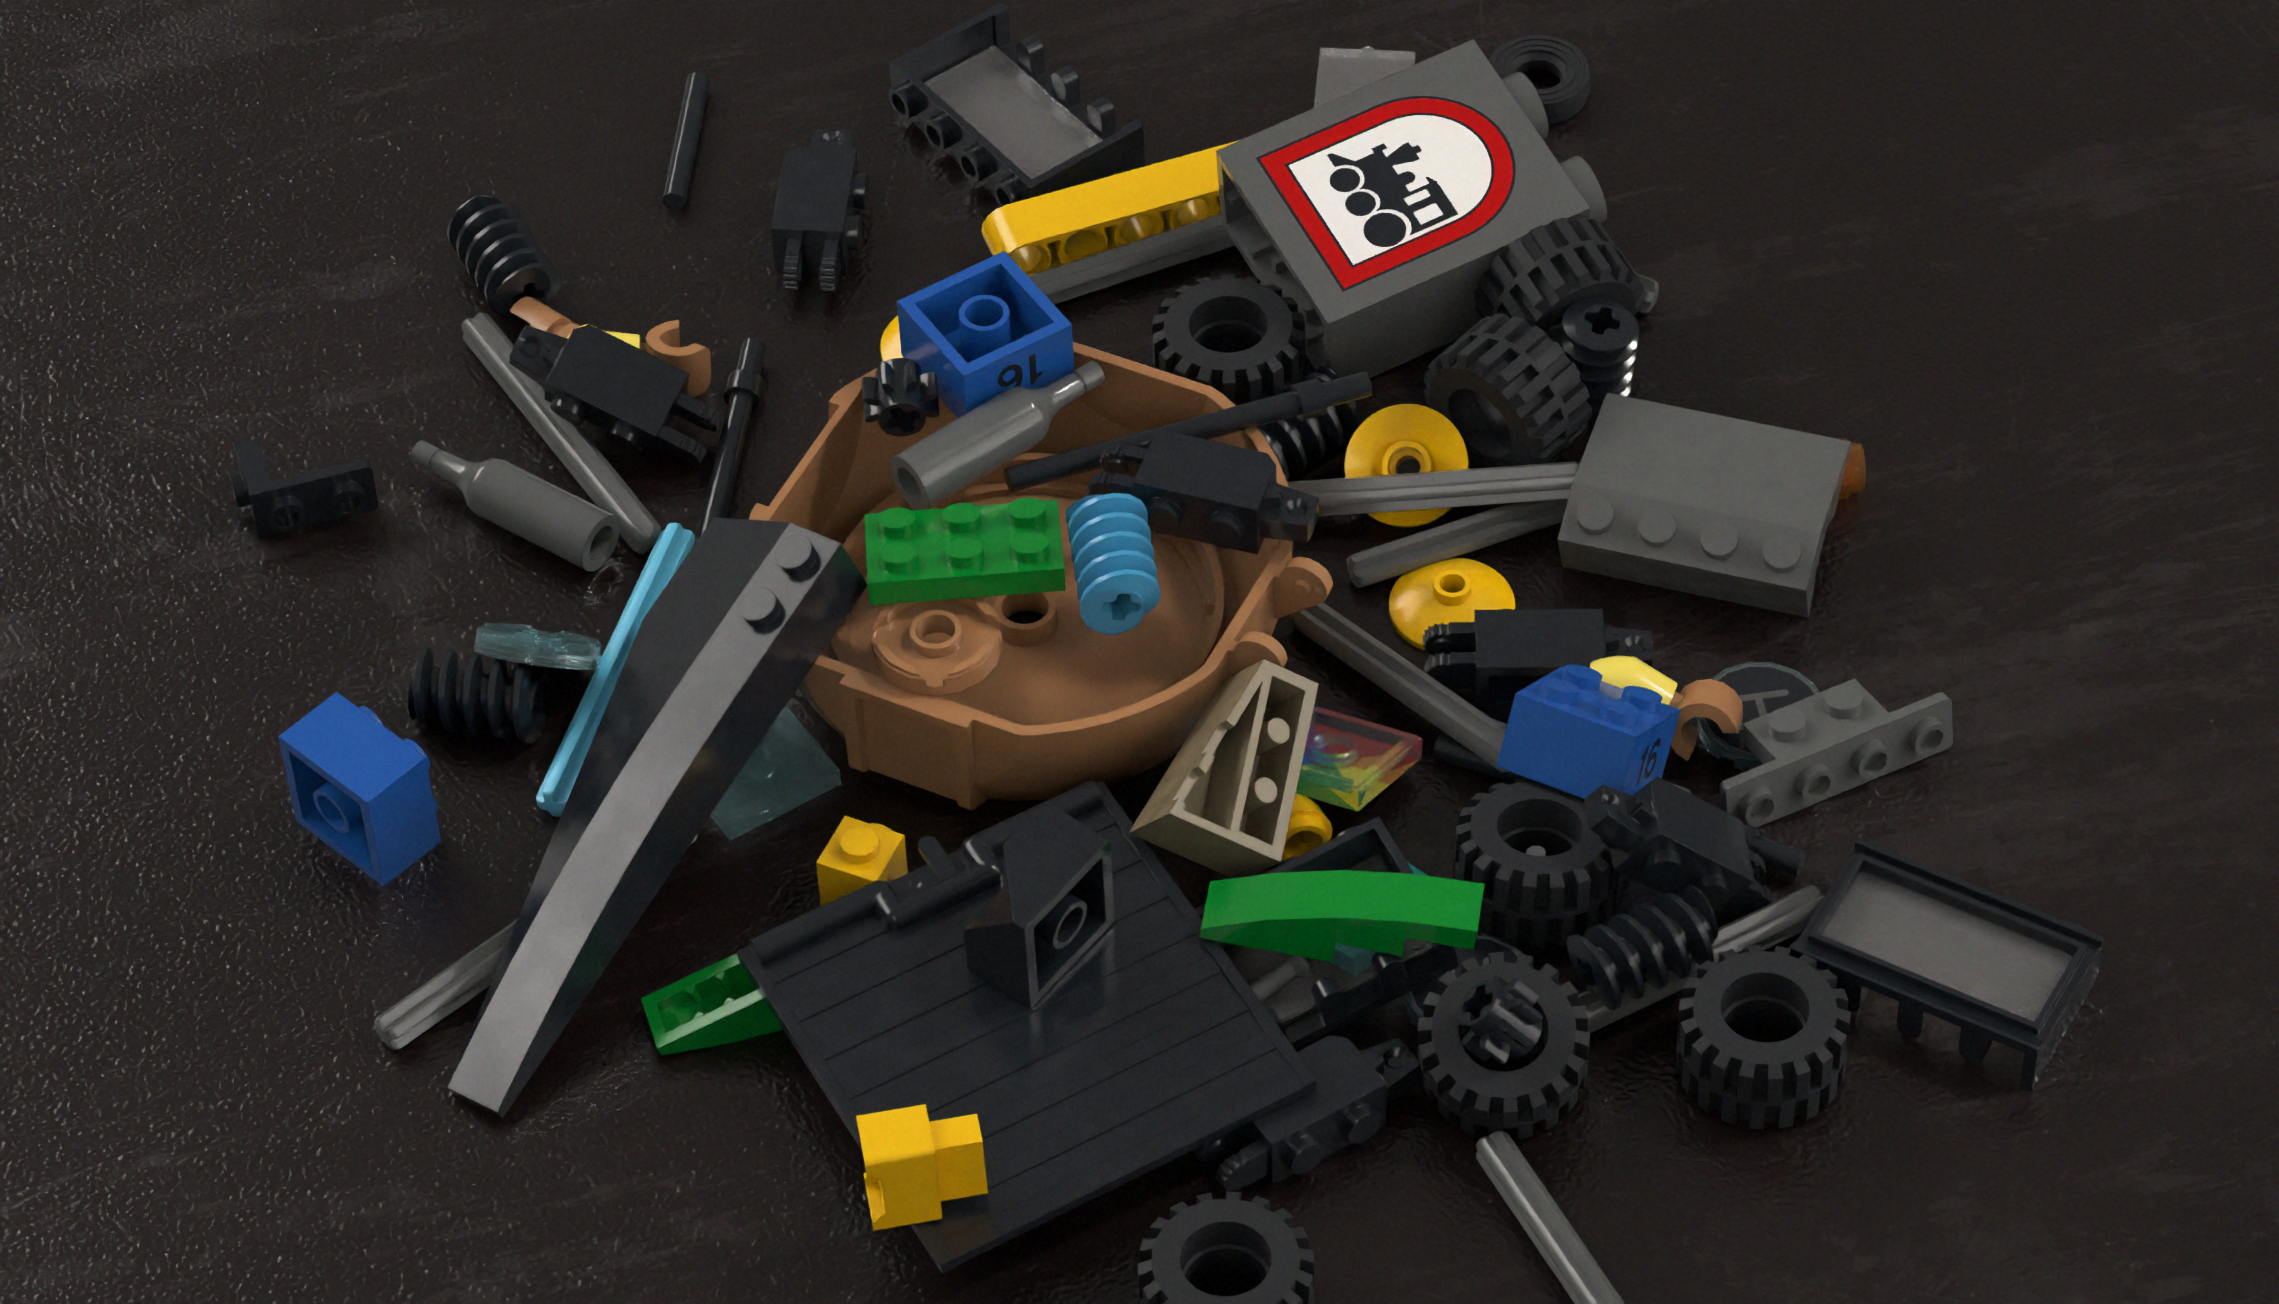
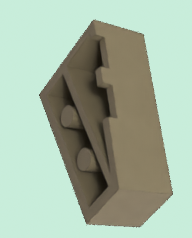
[1129,659,1319,878]

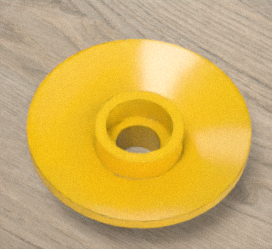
[1344,404,1469,528]
[1389,557,1515,652]

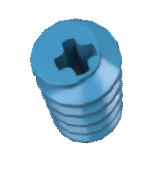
[1065,493,1161,636]

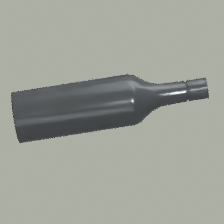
[890,361,1105,510]
[410,440,621,572]

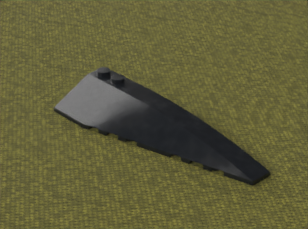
[447,517,868,1118]

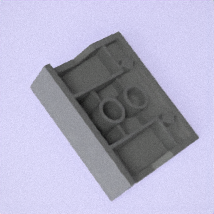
[1557,393,1852,618]

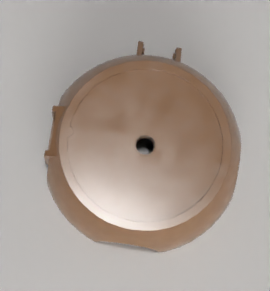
[749,342,1333,811]

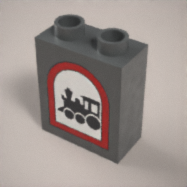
[1216,39,1607,378]

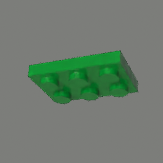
[864,498,1066,605]

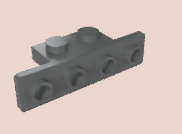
[1719,678,1953,828]

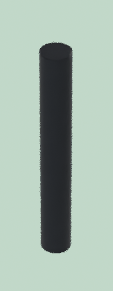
[662,72,710,210]

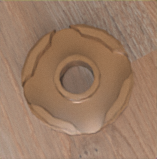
[871,597,1003,696]

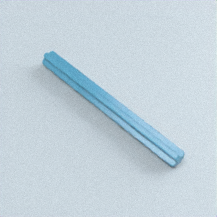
[536,522,695,817]

